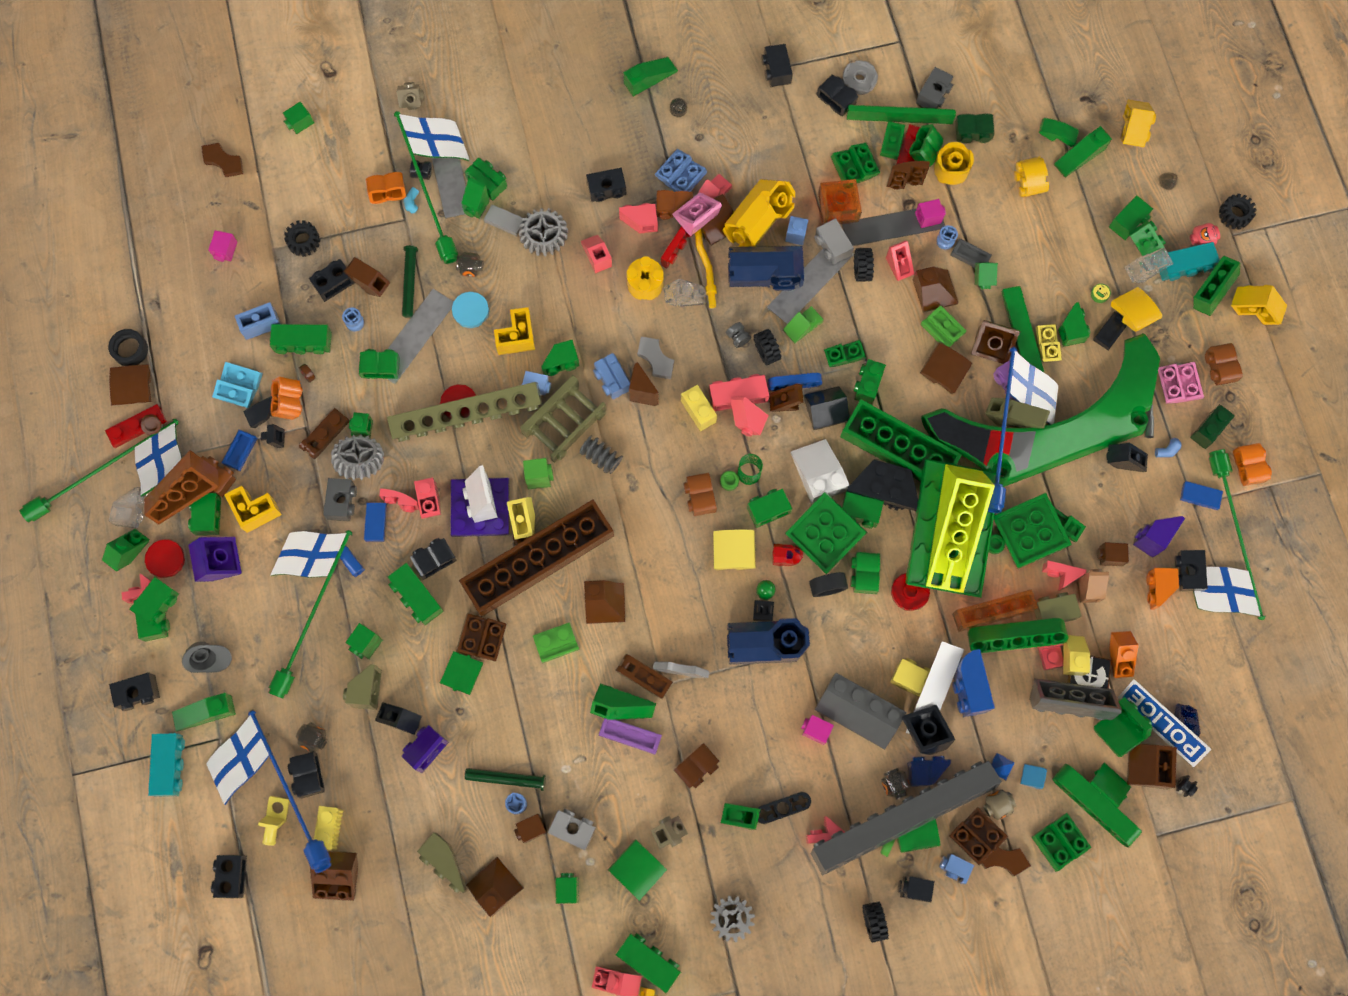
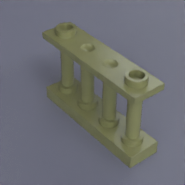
[520,375,606,463]

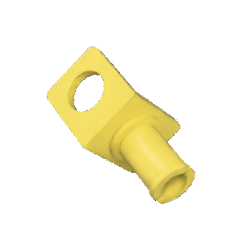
[258,796,290,845]

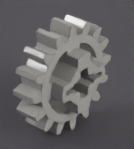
[710,896,755,942]

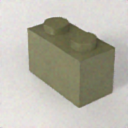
[1033,592,1082,622]

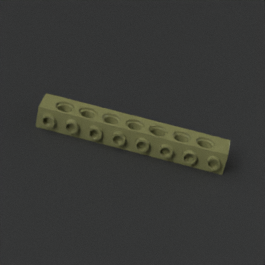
[387,382,543,442]

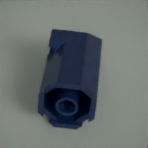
[728,246,804,291]
[727,618,810,665]

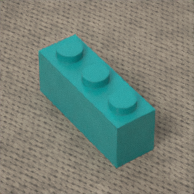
[1155,242,1220,281]
[148,733,185,797]

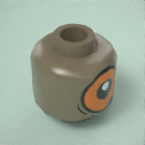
[984,790,1016,820]

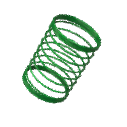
[737,453,763,485]

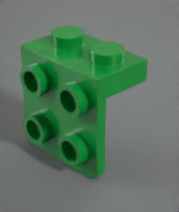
[1094,697,1152,757]

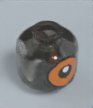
[456,252,484,277]
[296,723,328,752]
[881,768,911,800]

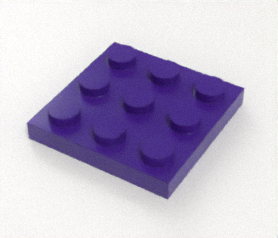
[451,478,509,537]

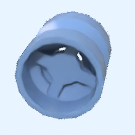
[936,225,958,250]
[342,307,364,332]
[505,793,527,814]

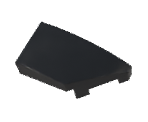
[243,396,273,428]

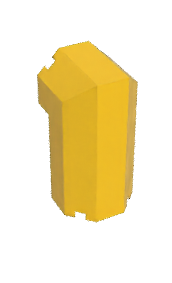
[723,179,795,247]

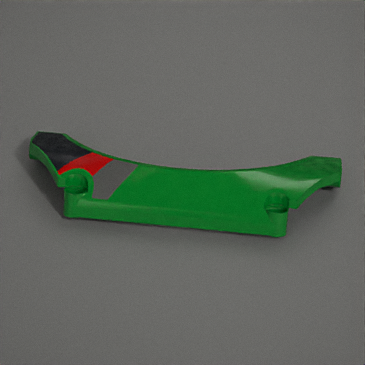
[921,333,1160,487]

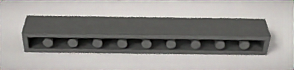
[810,761,1002,876]

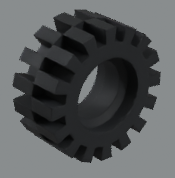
[1219,194,1257,230]
[284,220,320,257]
[853,248,874,282]
[753,329,782,365]
[862,901,889,943]

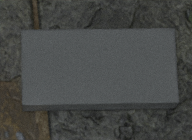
[951,239,992,268]

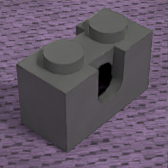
[916,67,954,109]
[323,478,357,521]

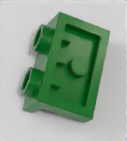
[1128,218,1167,264]

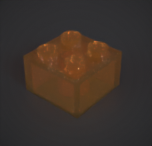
[818,179,862,224]

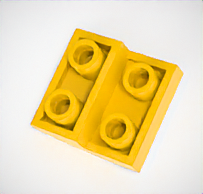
[1110,287,1163,332]

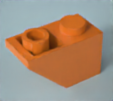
[1146,568,1179,610]
[1109,631,1139,678]

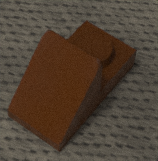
[769,383,804,412]

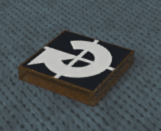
[1067,656,1112,689]

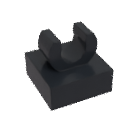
[261,424,285,448]
[753,600,774,622]

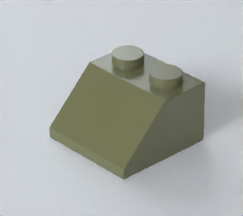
[343,664,382,710]

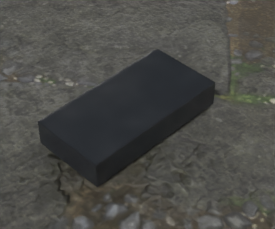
[1093,311,1127,351]

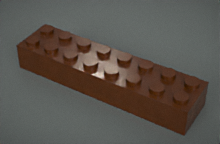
[459,499,614,617]

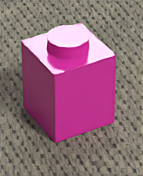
[915,199,946,228]
[208,230,237,262]
[801,715,834,745]

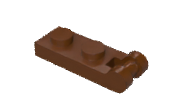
[299,408,350,459]
[615,654,673,699]

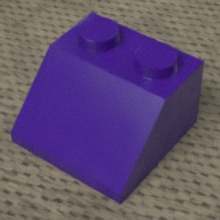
[1133,516,1185,558]
[188,537,242,582]
[401,725,449,773]

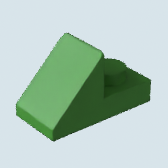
[783,306,824,344]

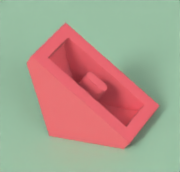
[886,241,914,281]

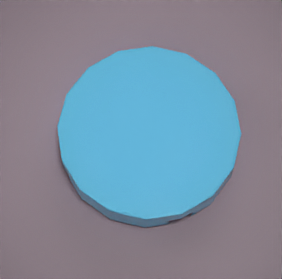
[452,292,489,328]

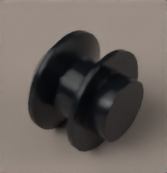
[1176,775,1198,797]

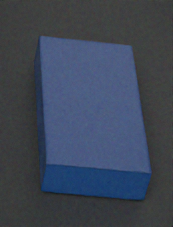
[222,430,258,471]
[1180,481,1223,510]
[364,503,387,542]

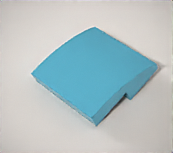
[212,362,263,408]

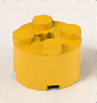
[934,142,974,185]
[1014,156,1049,197]
[627,256,664,300]

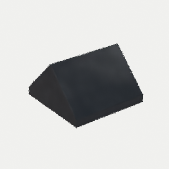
[803,386,850,430]

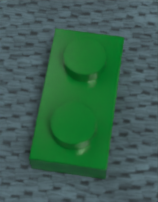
[880,121,906,160]

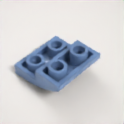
[655,149,707,192]

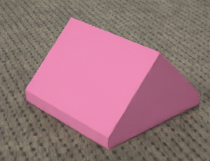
[673,193,722,236]

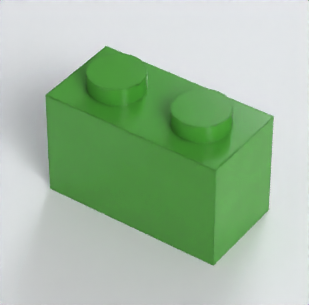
[523,458,554,490]

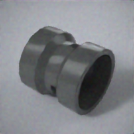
[726,322,751,348]

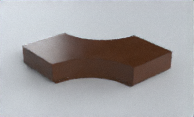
[201,143,243,177]
[982,848,1031,877]

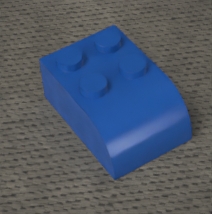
[952,649,995,718]

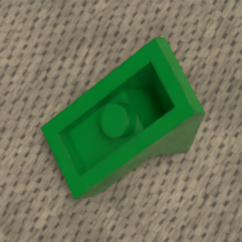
[721,803,760,830]

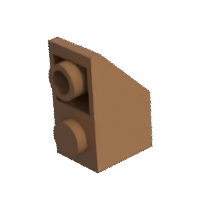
[1078,569,1109,603]

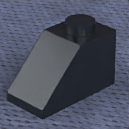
[1106,442,1148,472]
[375,702,422,735]

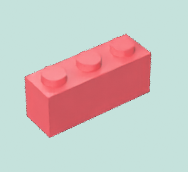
[709,374,769,411]

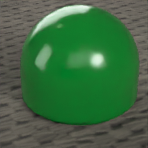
[756,580,776,600]

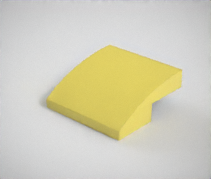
[713,530,756,570]

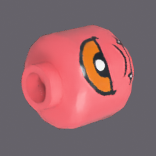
[1190,223,1220,246]

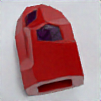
[772,544,803,566]

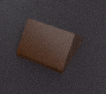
[971,320,1020,364]
[629,362,659,406]

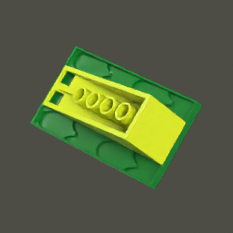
[906,459,1001,598]

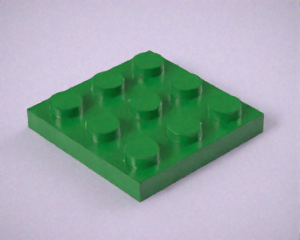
[785,492,868,574]
[994,493,1072,569]

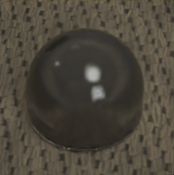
[670,98,687,117]
[1159,173,1178,190]

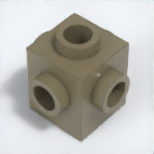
[396,82,425,110]
[651,815,688,849]

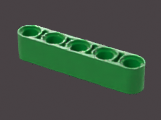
[967,618,1068,653]
[1052,764,1142,848]

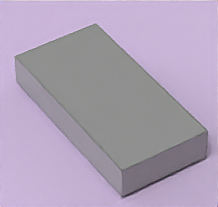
[484,205,523,236]

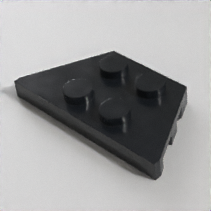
[846,459,918,511]

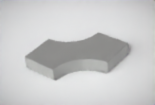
[638,337,674,379]
[653,662,709,678]

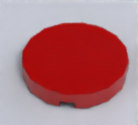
[440,384,476,419]
[144,539,185,578]
[891,573,930,611]

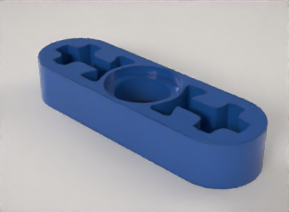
[767,373,822,391]

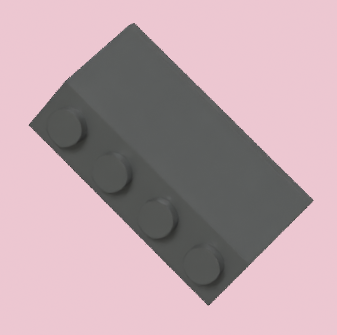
[815,673,907,750]
[1029,678,1122,720]

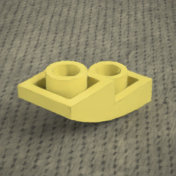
[1036,324,1062,362]

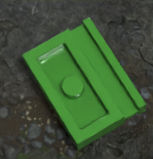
[920,305,966,347]
[533,622,579,663]

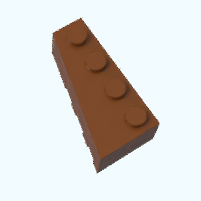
[144,450,219,525]

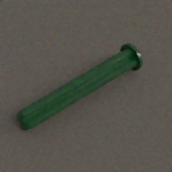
[402,245,418,318]
[465,768,546,791]

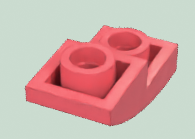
[379,488,419,513]

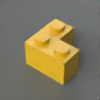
[1120,99,1156,147]
[1231,285,1287,325]
[494,307,535,355]
[224,486,282,533]

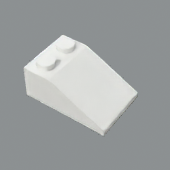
[790,439,849,504]
[463,465,498,523]

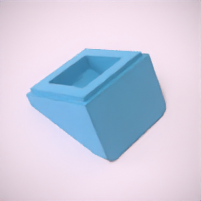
[1020,764,1047,789]

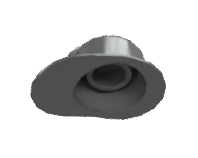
[182,642,232,673]

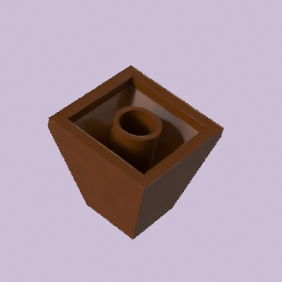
[912,266,959,312]
[584,580,625,624]
[466,857,524,917]

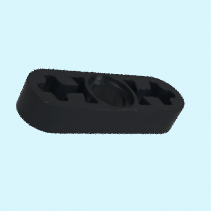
[757,792,811,824]

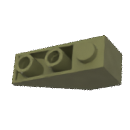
[985,398,1050,428]
[417,832,467,893]

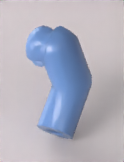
[1155,438,1182,457]

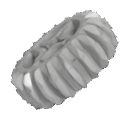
[518,207,568,257]
[331,434,384,481]

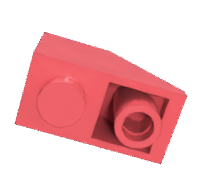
[619,203,658,233]
[581,234,612,273]
[414,477,441,519]
[592,966,642,996]

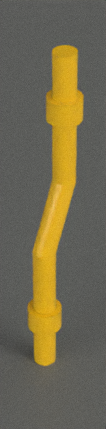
[695,228,717,308]

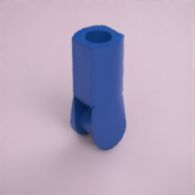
[340,546,365,577]

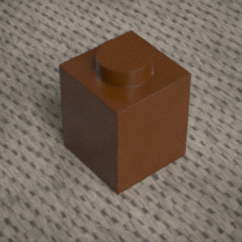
[1097,542,1129,566]
[514,814,547,843]

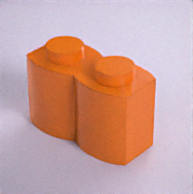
[366,172,406,204]
[271,377,302,420]
[1233,443,1272,486]

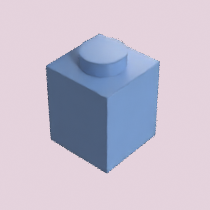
[785,216,808,245]

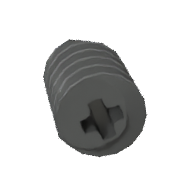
[579,435,623,474]

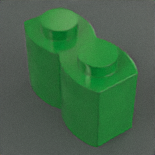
[909,124,943,167]
[359,349,400,379]
[850,552,880,594]

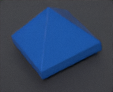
[991,753,1014,781]

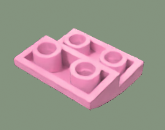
[1158,362,1204,404]

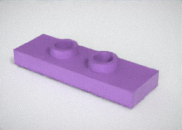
[599,718,662,755]

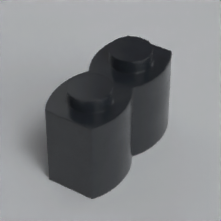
[816,75,858,117]
[410,538,457,580]
[287,751,325,799]

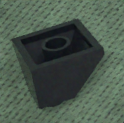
[902,705,955,755]

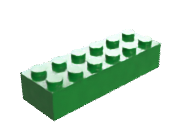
[840,399,962,482]

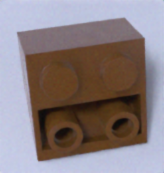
[1127,744,1177,790]
[310,851,358,901]

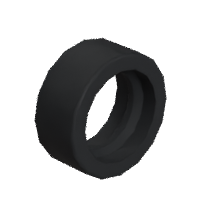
[108,329,148,366]
[809,572,848,597]

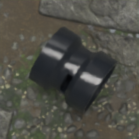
[410,160,432,180]

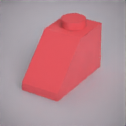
[730,397,769,437]

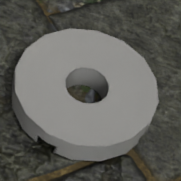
[842,60,878,95]

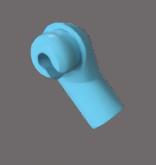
[403,187,419,214]

